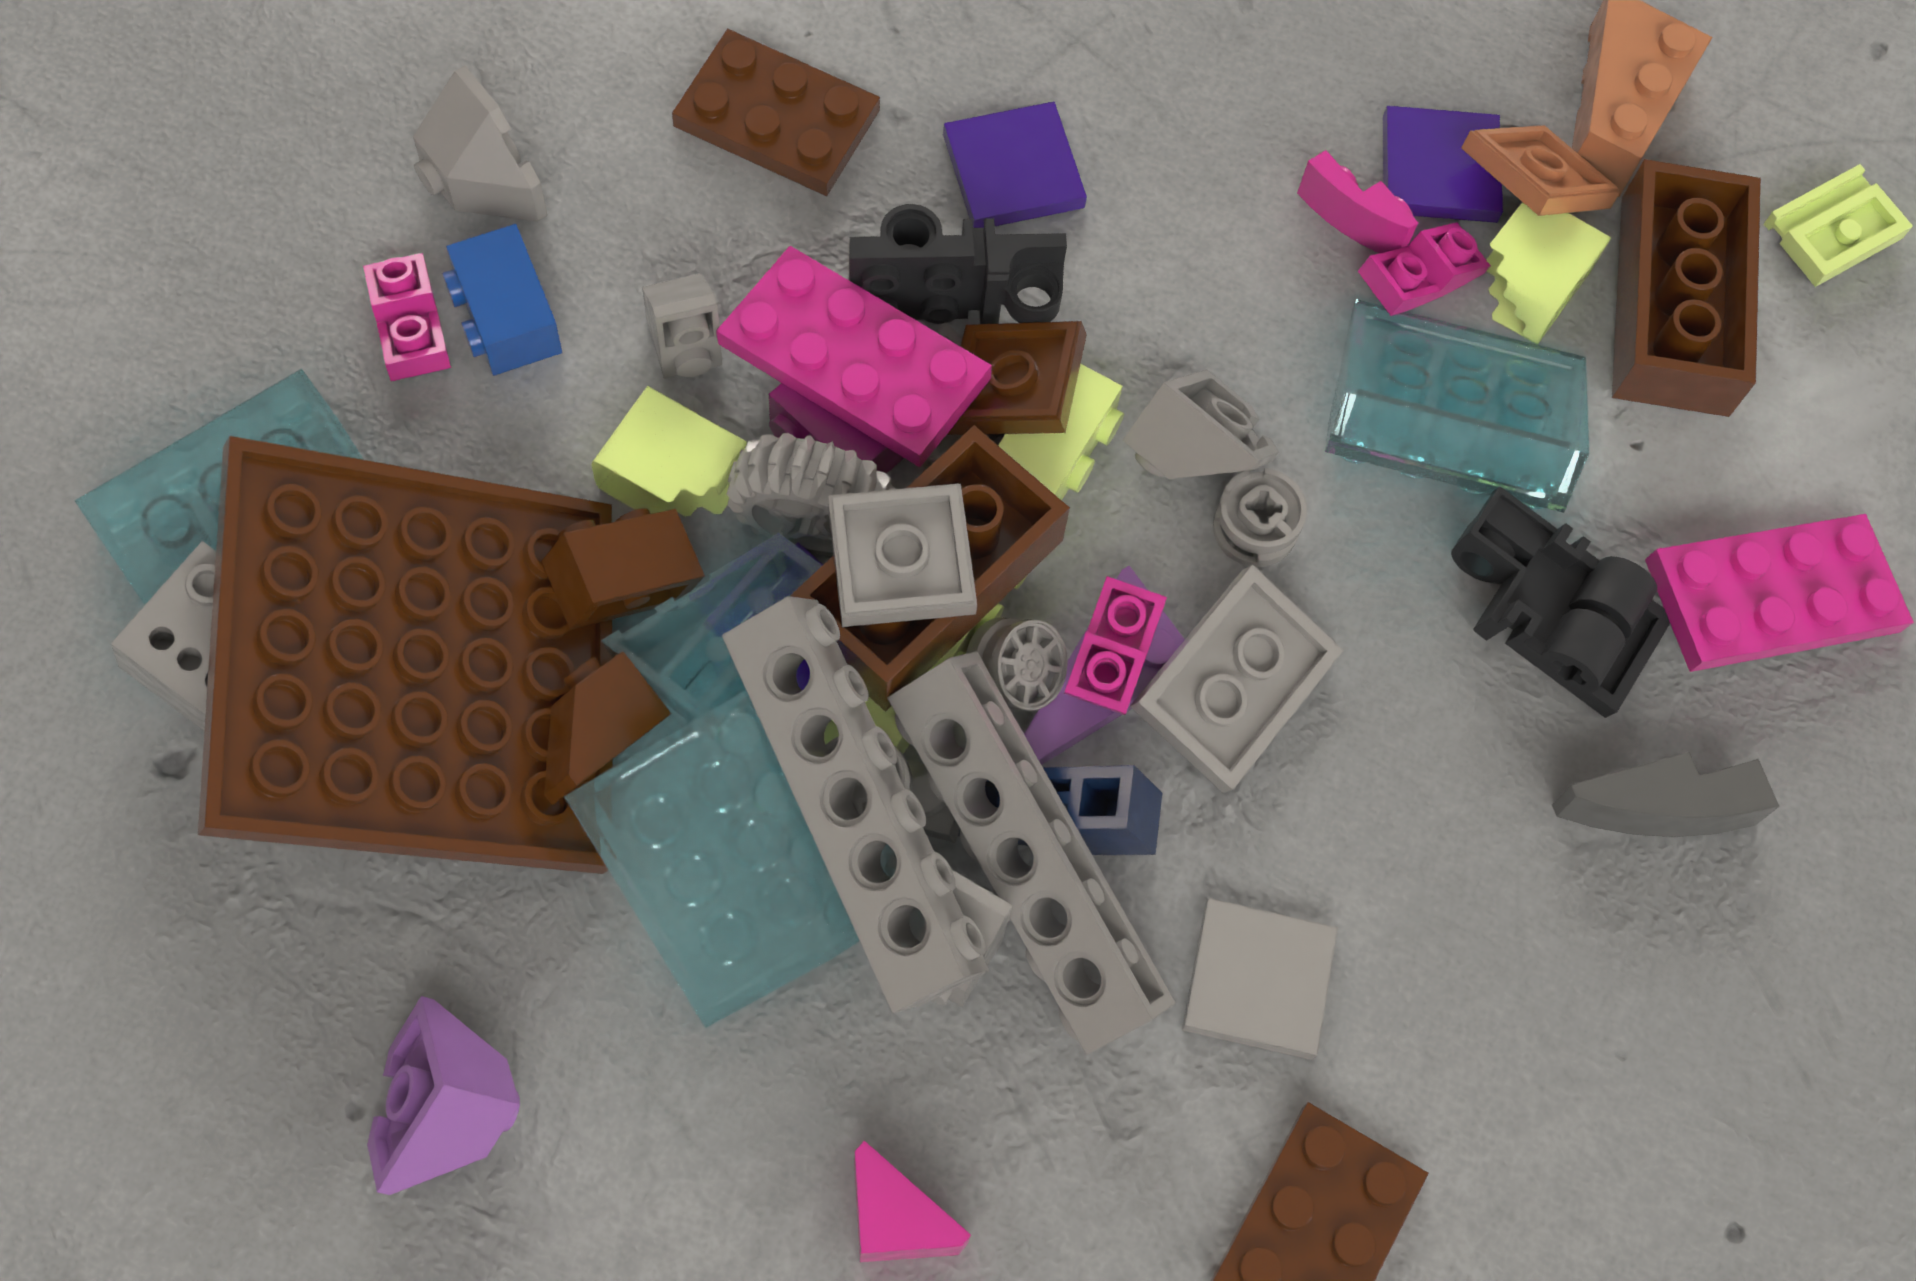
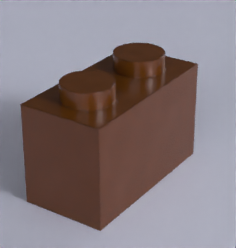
[542,508,705,630]

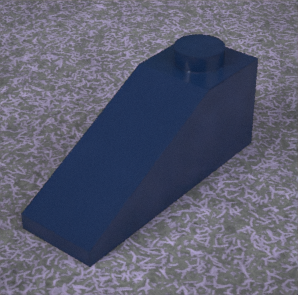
[958,765,1163,855]

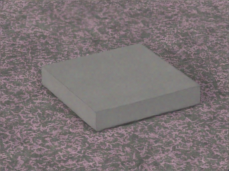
[828,484,977,627]
[1182,898,1338,1060]

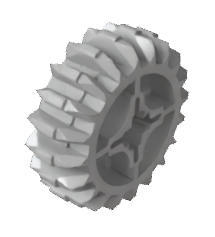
[727,433,896,558]

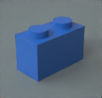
[442,224,562,376]

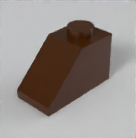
[544,651,672,805]

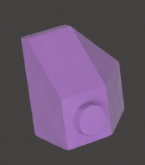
[367,996,520,1195]

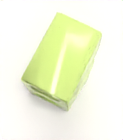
[1486,202,1611,344]
[591,386,747,517]

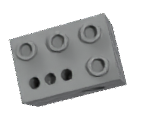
[111,541,216,730]

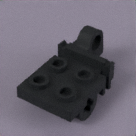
[849,204,1067,324]
[1451,486,1670,718]

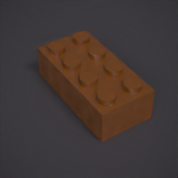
[1612,159,1761,417]
[790,425,1070,712]

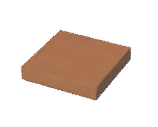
[1461,125,1621,216]

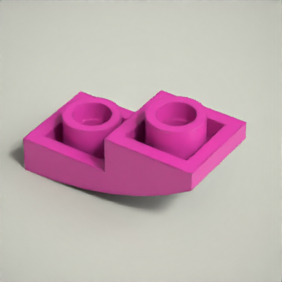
[1297,150,1418,253]
[1358,222,1491,316]
[363,253,451,382]
[1064,576,1167,715]

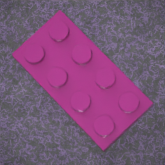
[716,246,992,467]
[1645,514,1914,672]

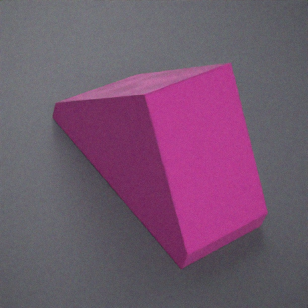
[854,1141,971,1262]

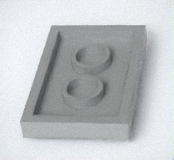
[1130,565,1344,793]

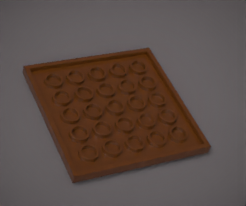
[198,436,613,874]

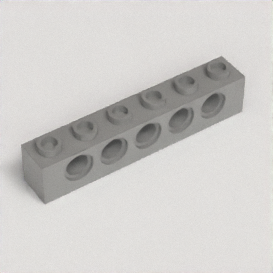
[722,596,989,1013]
[888,651,1176,1055]

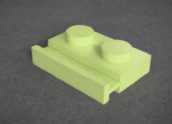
[1764,164,1913,287]

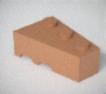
[1572,0,1713,197]

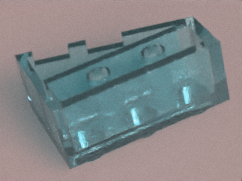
[601,533,822,740]

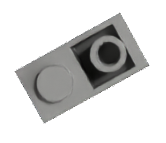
[642,273,722,379]

